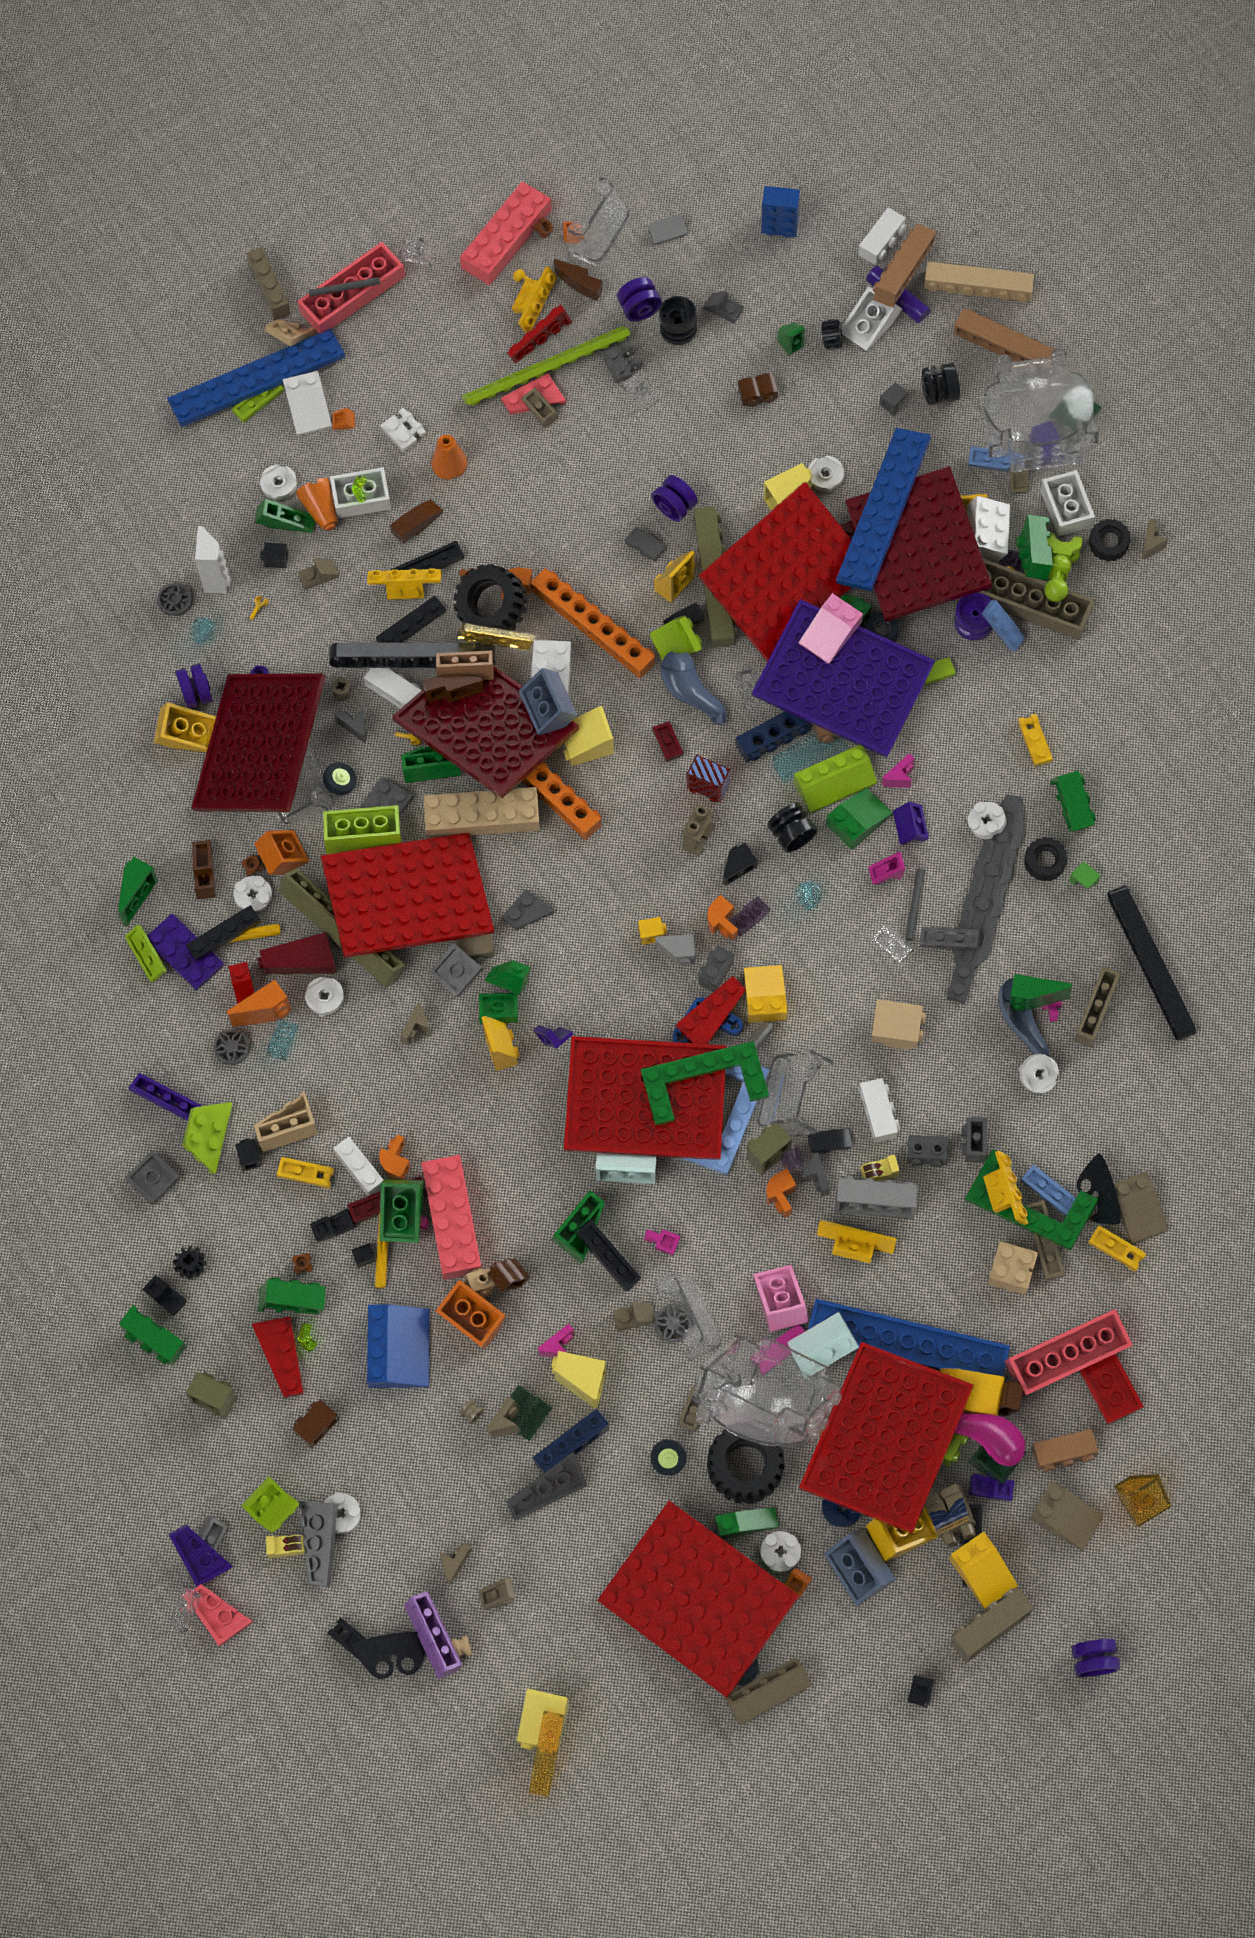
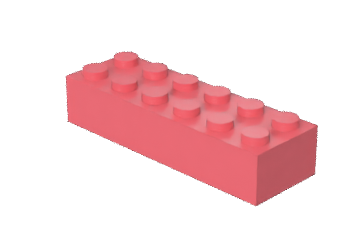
[460,181,552,285]
[297,242,405,334]
[421,1155,482,1280]
[1004,1309,1133,1397]

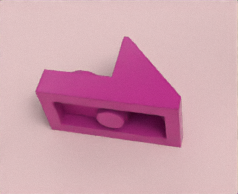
[882,753,915,788]
[868,852,906,885]
[537,1324,574,1357]

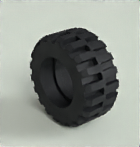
[453,564,528,638]
[707,1423,784,1504]

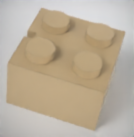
[987,1241,1038,1295]

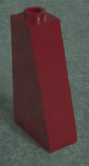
[257,932,337,974]

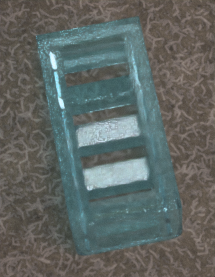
[266,1020,298,1061]

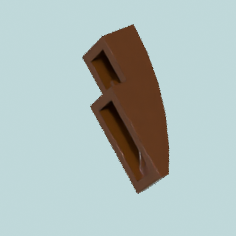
[553,259,603,301]
[390,499,443,544]
[422,675,484,703]
[192,840,216,899]

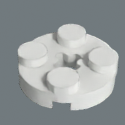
[808,456,844,493]
[260,465,297,502]
[968,802,1006,839]
[234,876,273,914]
[305,977,344,1016]
[1019,1054,1059,1093]
[324,1493,361,1535]
[760,1531,801,1573]

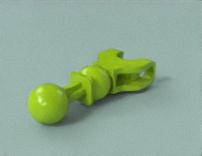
[1044,532,1082,602]

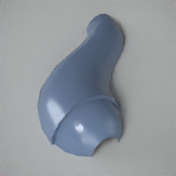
[660,651,727,724]
[998,978,1049,1057]

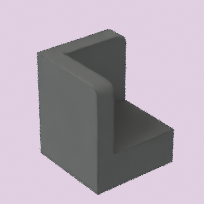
[879,382,908,416]

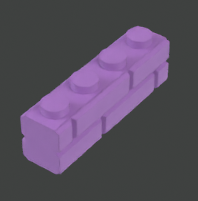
[404,1591,462,1679]

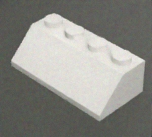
[195,526,231,594]

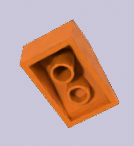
[226,980,292,1027]

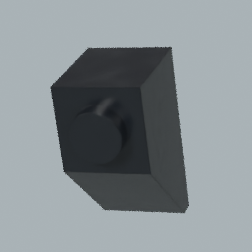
[723,843,757,886]

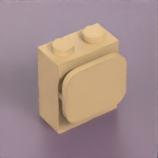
[871,999,926,1050]

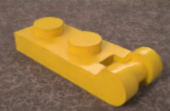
[1017,713,1053,767]
[277,1157,335,1189]
[1088,1225,1146,1272]

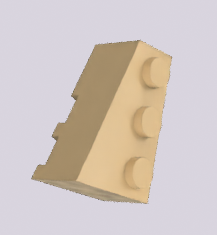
[254,1091,318,1152]

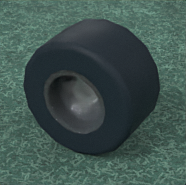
[866,612,899,642]

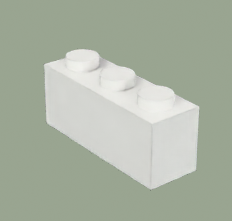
[858,208,906,265]
[363,668,422,709]
[859,1078,900,1143]
[333,1137,383,1196]

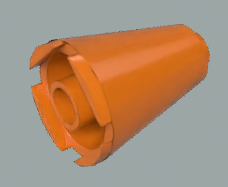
[431,435,467,480]
[296,478,338,531]

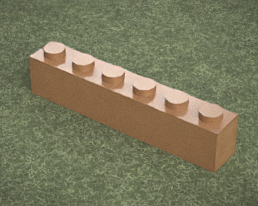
[873,224,937,308]
[953,308,1061,378]

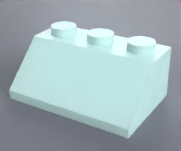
[596,1153,657,1184]
[787,1312,859,1378]

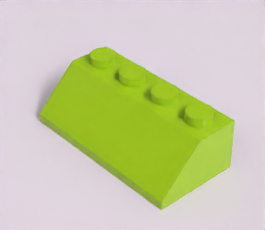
[793,745,878,814]
[323,805,402,855]

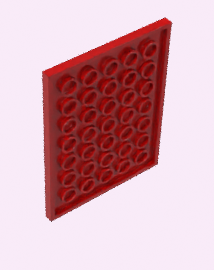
[698,482,851,662]
[321,833,494,958]
[564,1036,727,1160]
[799,1342,974,1534]
[597,1501,800,1698]

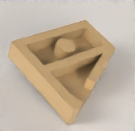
[265,319,315,346]

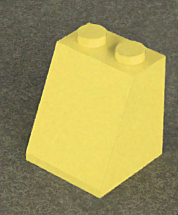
[763,463,813,511]
[563,706,614,766]
[551,1351,607,1409]
[517,1688,569,1755]

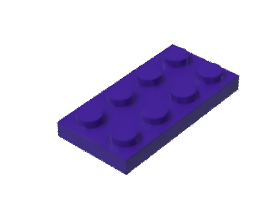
[147,913,225,991]

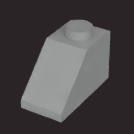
[655,934,695,965]

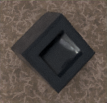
[351,1243,376,1268]

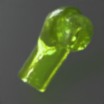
[352,476,367,503]
[298,1323,317,1352]

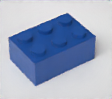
[761,186,800,237]

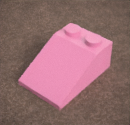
[799,593,863,664]
[753,1265,808,1332]

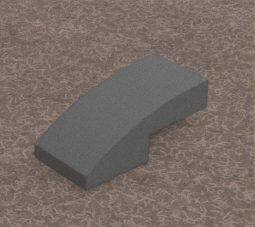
[624,527,667,561]

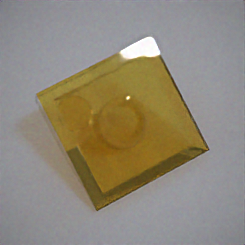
[1114,1474,1172,1527]

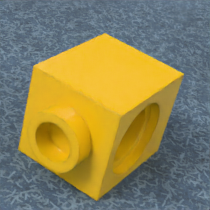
[638,917,667,945]

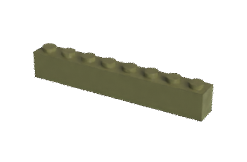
[694,506,738,648]
[278,868,405,987]

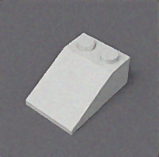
[842,286,902,351]
[283,371,332,436]

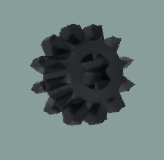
[821,319,843,350]
[172,1245,207,1280]

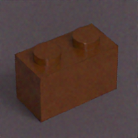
[293,1400,339,1449]

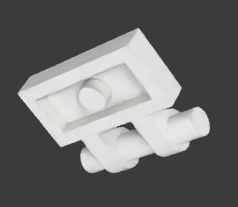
[380,408,427,453]

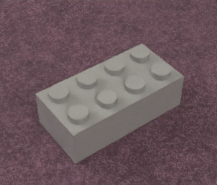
[835,1176,918,1219]

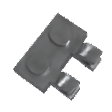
[601,342,641,384]

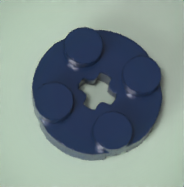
[822,1499,861,1528]

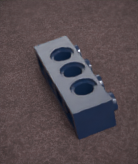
[735,711,811,763]
[533,1408,609,1474]

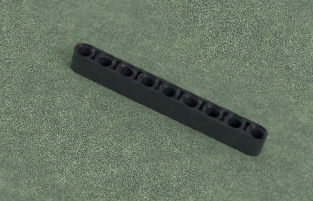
[329,643,495,668]
[1107,885,1196,1041]

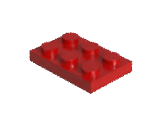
[1079,1354,1144,1425]

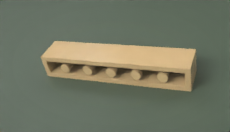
[924,261,1034,302]

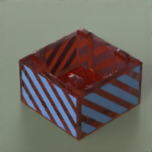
[687,755,731,803]

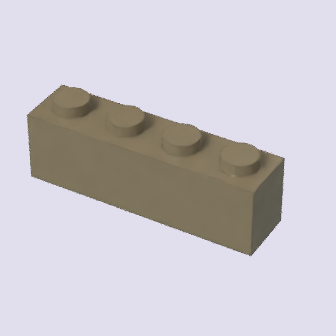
[246,247,291,321]
[1074,966,1121,1048]
[724,1657,812,1725]

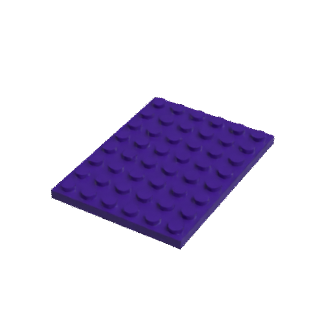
[751,599,935,758]

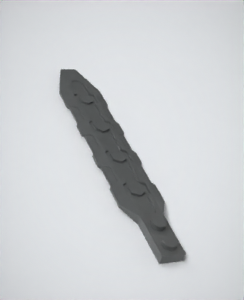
[946,794,1024,1004]

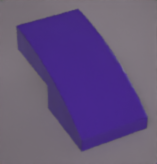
[969,1474,1014,1501]

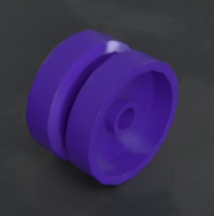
[617,277,662,322]
[651,475,698,522]
[954,593,993,641]
[175,663,213,709]
[1071,1639,1120,1677]

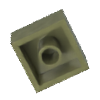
[746,1122,792,1175]
[185,1372,237,1419]

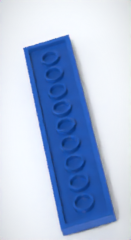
[167,329,346,427]
[836,428,931,591]
[808,1298,1010,1376]

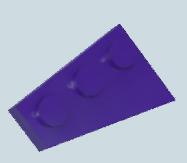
[168,1524,233,1587]

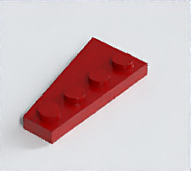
[507,304,573,364]
[676,976,746,1044]
[251,1316,304,1398]

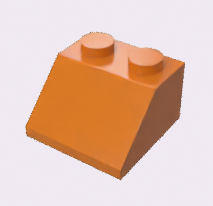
[254,830,309,875]

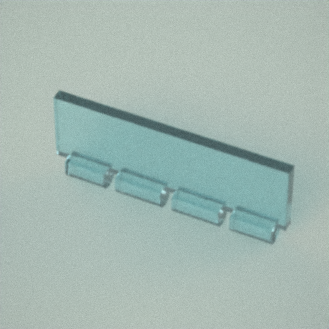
[772,733,848,784]

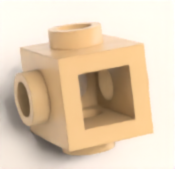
[463,1268,496,1298]

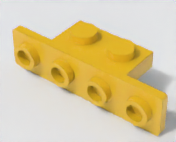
[511,267,557,333]
[367,568,441,599]
[983,1150,1028,1225]
[817,1220,897,1263]

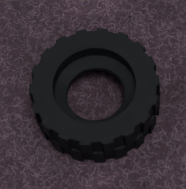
[1089,519,1131,562]
[1024,837,1067,881]

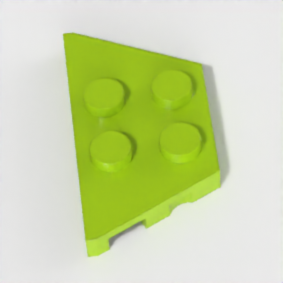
[182,1102,233,1174]

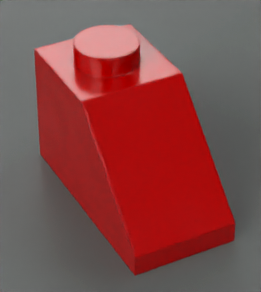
[228,962,255,1004]

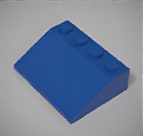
[367,1304,429,1388]

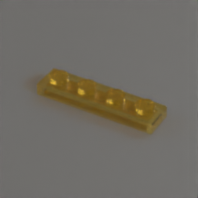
[458,623,535,650]
[528,1711,565,1797]

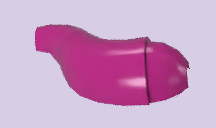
[955,1414,1026,1466]

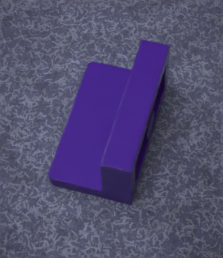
[893,802,929,845]
[533,1025,573,1049]

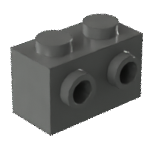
[697,945,734,992]
[962,1117,987,1163]
[907,1135,948,1167]

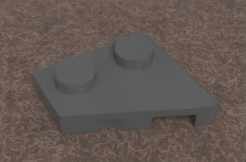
[502,889,555,930]

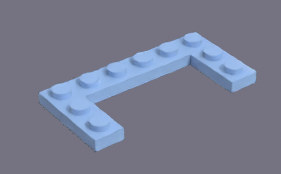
[682,1066,769,1175]

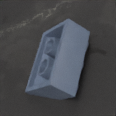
[519,668,577,735]
[824,1528,896,1606]

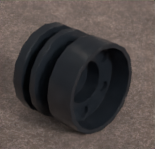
[659,296,697,345]
[921,363,960,405]
[767,803,818,853]

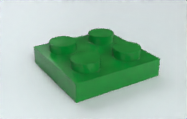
[479,992,518,1024]

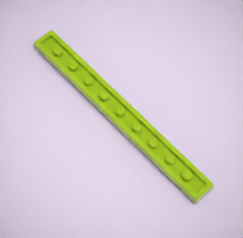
[462,326,630,406]

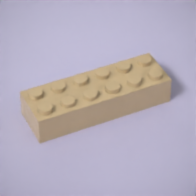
[424,787,540,839]

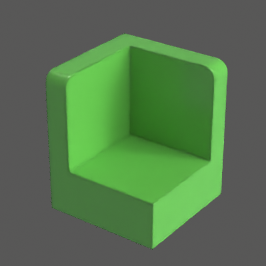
[1069,861,1101,889]

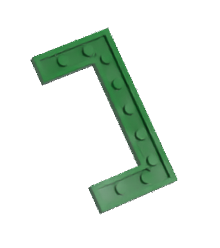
[641,1041,769,1126]
[965,1149,1098,1251]

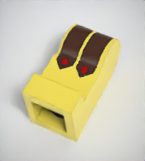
[860,1154,900,1182]
[266,1535,305,1558]

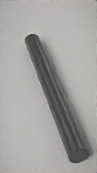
[308,277,380,297]
[905,868,924,941]

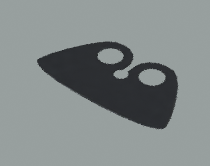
[1076,1154,1121,1224]
[353,1632,426,1679]

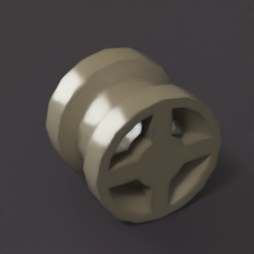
[331,678,351,701]
[459,1398,484,1424]

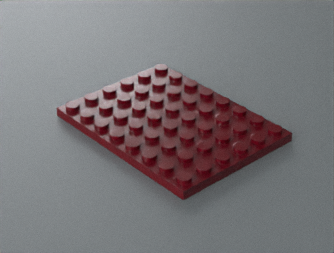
[845,466,992,622]
[392,667,579,798]
[191,673,326,812]

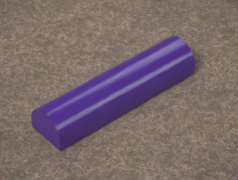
[866,265,931,324]
[129,1073,202,1121]

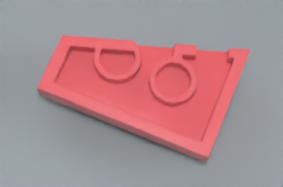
[501,373,566,415]
[184,1584,253,1647]

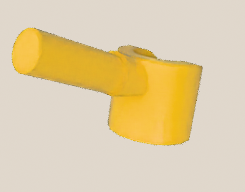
[513,269,532,282]
[249,596,269,620]
[395,732,421,745]

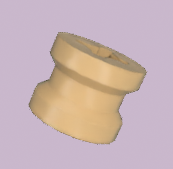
[451,1635,472,1658]

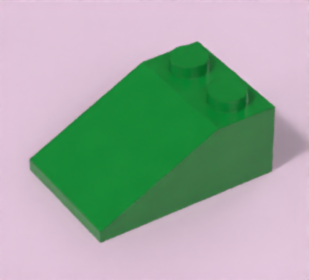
[826,788,893,850]
[118,857,158,927]
[1009,974,1072,1011]
[380,1179,424,1243]

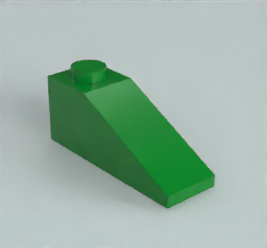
[255,499,315,533]
[715,1507,779,1540]

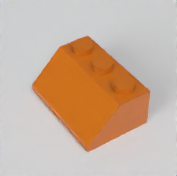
[435,1279,506,1349]

